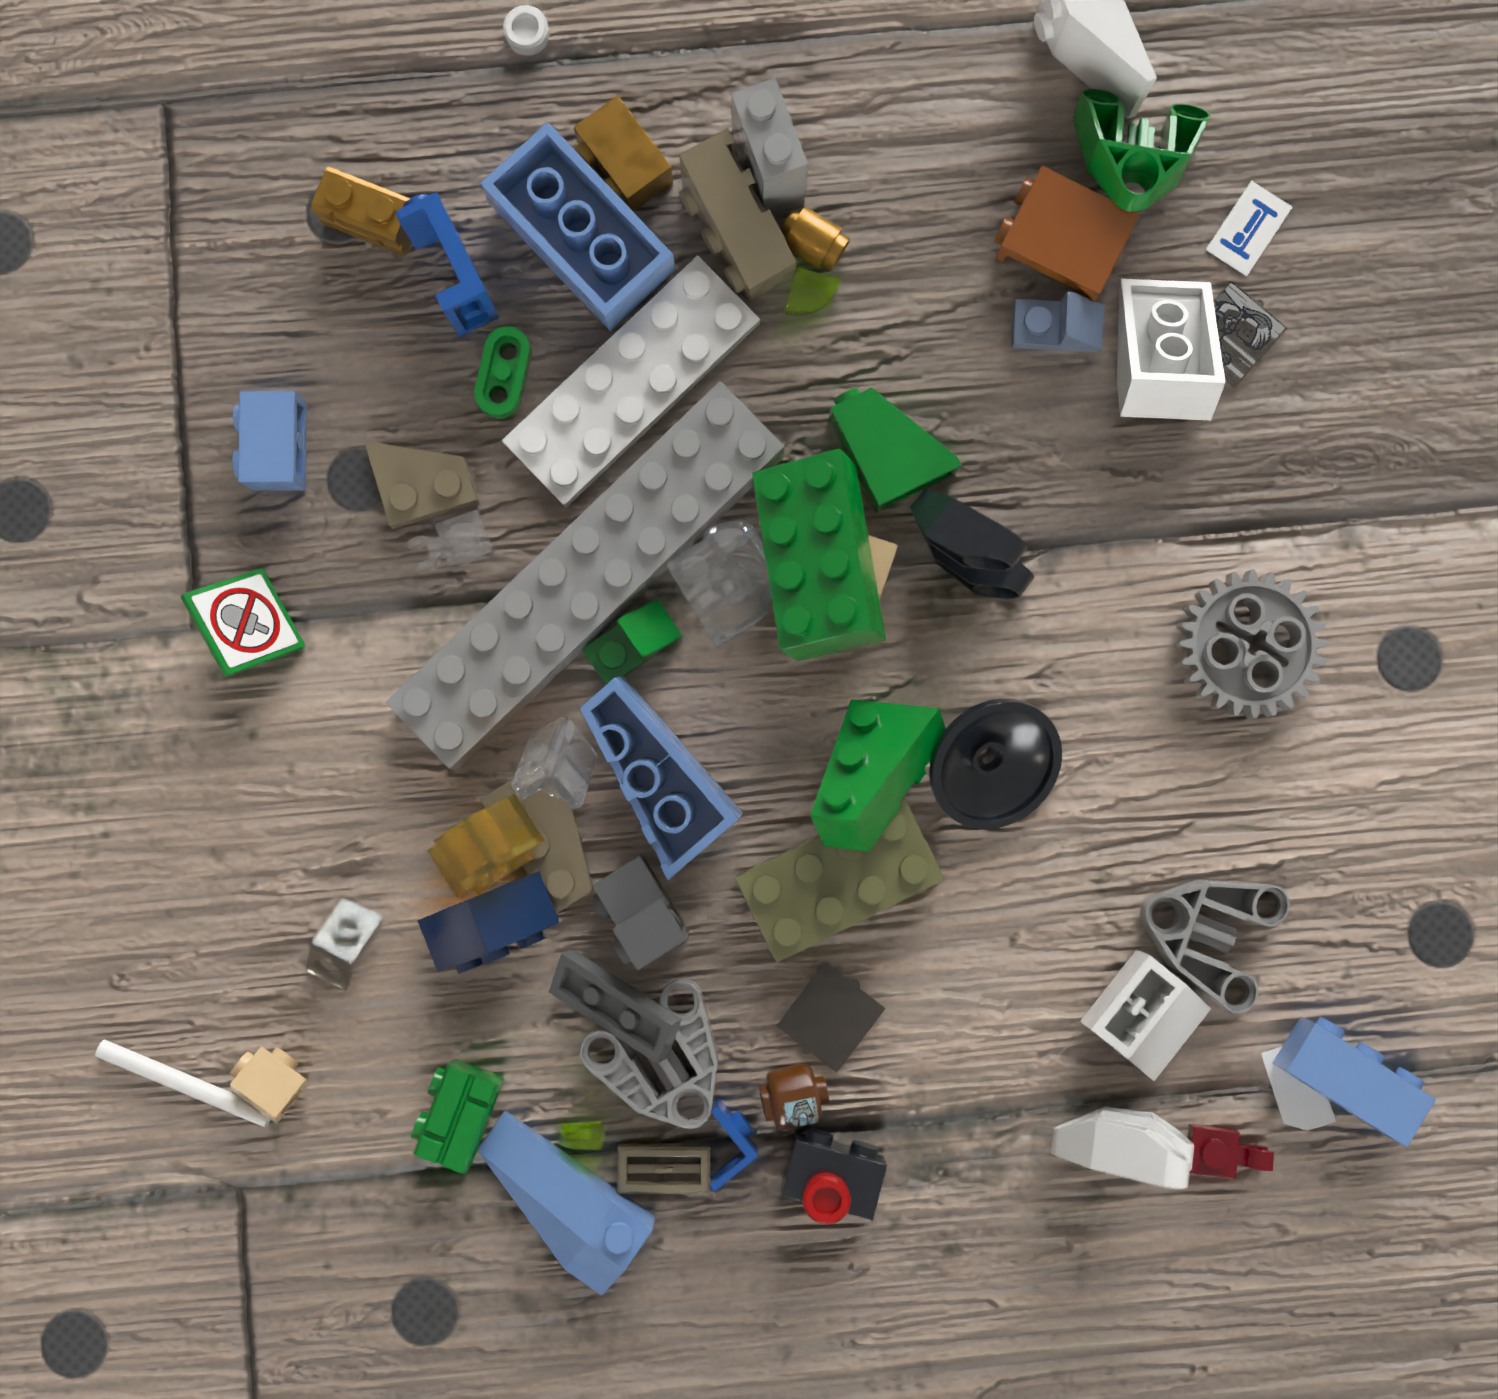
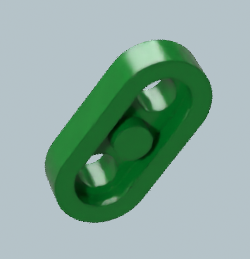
[474,326,532,419]

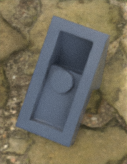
[1011,292,1104,352]

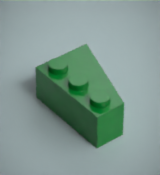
[810,700,946,852]

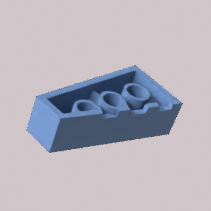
[580,676,743,880]

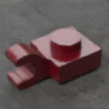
[1188,1123,1274,1179]

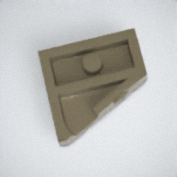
[365,442,479,529]

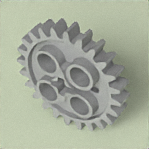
[1174,569,1329,719]

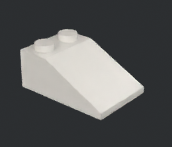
[1034,0,1157,119]
[1117,279,1225,421]

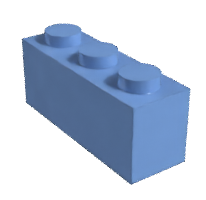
[1272,1016,1436,1147]

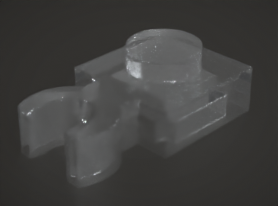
[407,509,495,573]

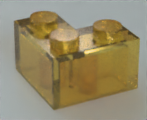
[427,794,545,897]

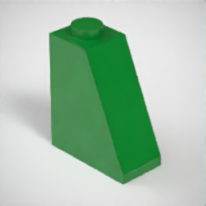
[828,387,962,513]

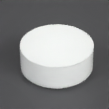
[503,5,550,56]

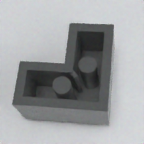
[591,854,690,970]

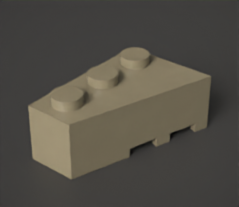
[679,127,797,302]

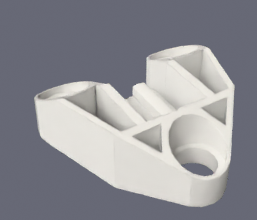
[1051,1106,1194,1189]

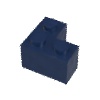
[417,871,560,974]

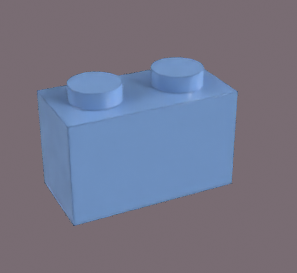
[232,391,307,490]

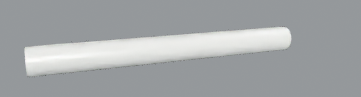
[95,1039,271,1127]

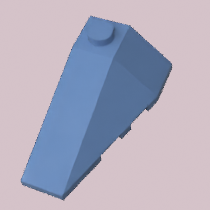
[477,1110,655,1295]

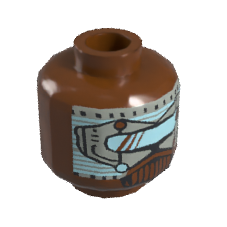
[759,1063,829,1130]

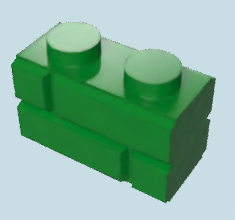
[411,1059,505,1174]

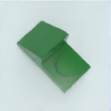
[582,599,683,685]

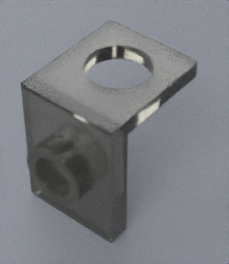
[306,897,383,991]

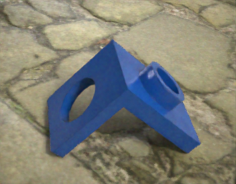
[710,1098,758,1192]

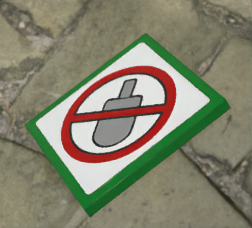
[181,568,306,678]

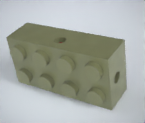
[735,797,945,963]

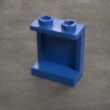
[395,192,500,337]

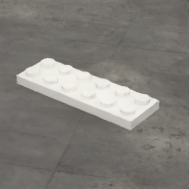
[502,255,760,508]

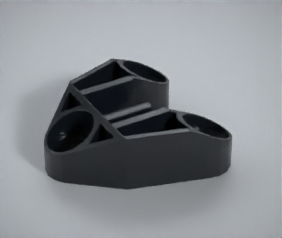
[910,489,1035,599]

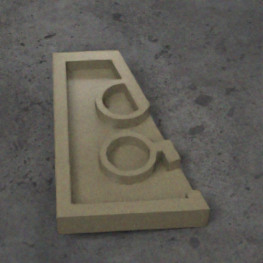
[480,750,594,914]

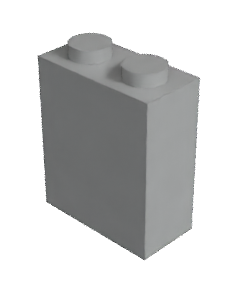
[731,77,808,216]

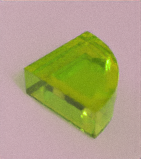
[785,267,841,316]
[558,1121,605,1150]

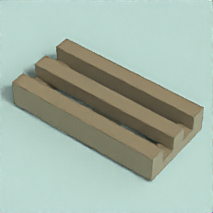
[617,1143,711,1194]

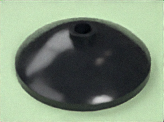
[929,698,1062,829]

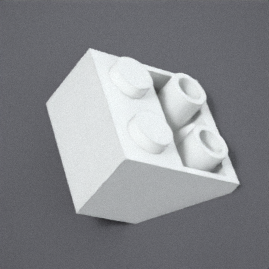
[1080,950,1211,1081]

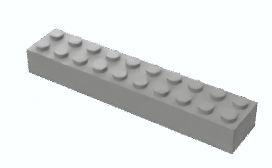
[385,381,785,770]

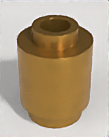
[781,207,850,271]

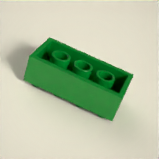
[752,448,886,661]

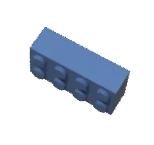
[480,122,676,331]

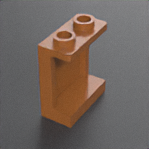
[994,166,1140,302]

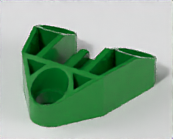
[1073,89,1210,212]

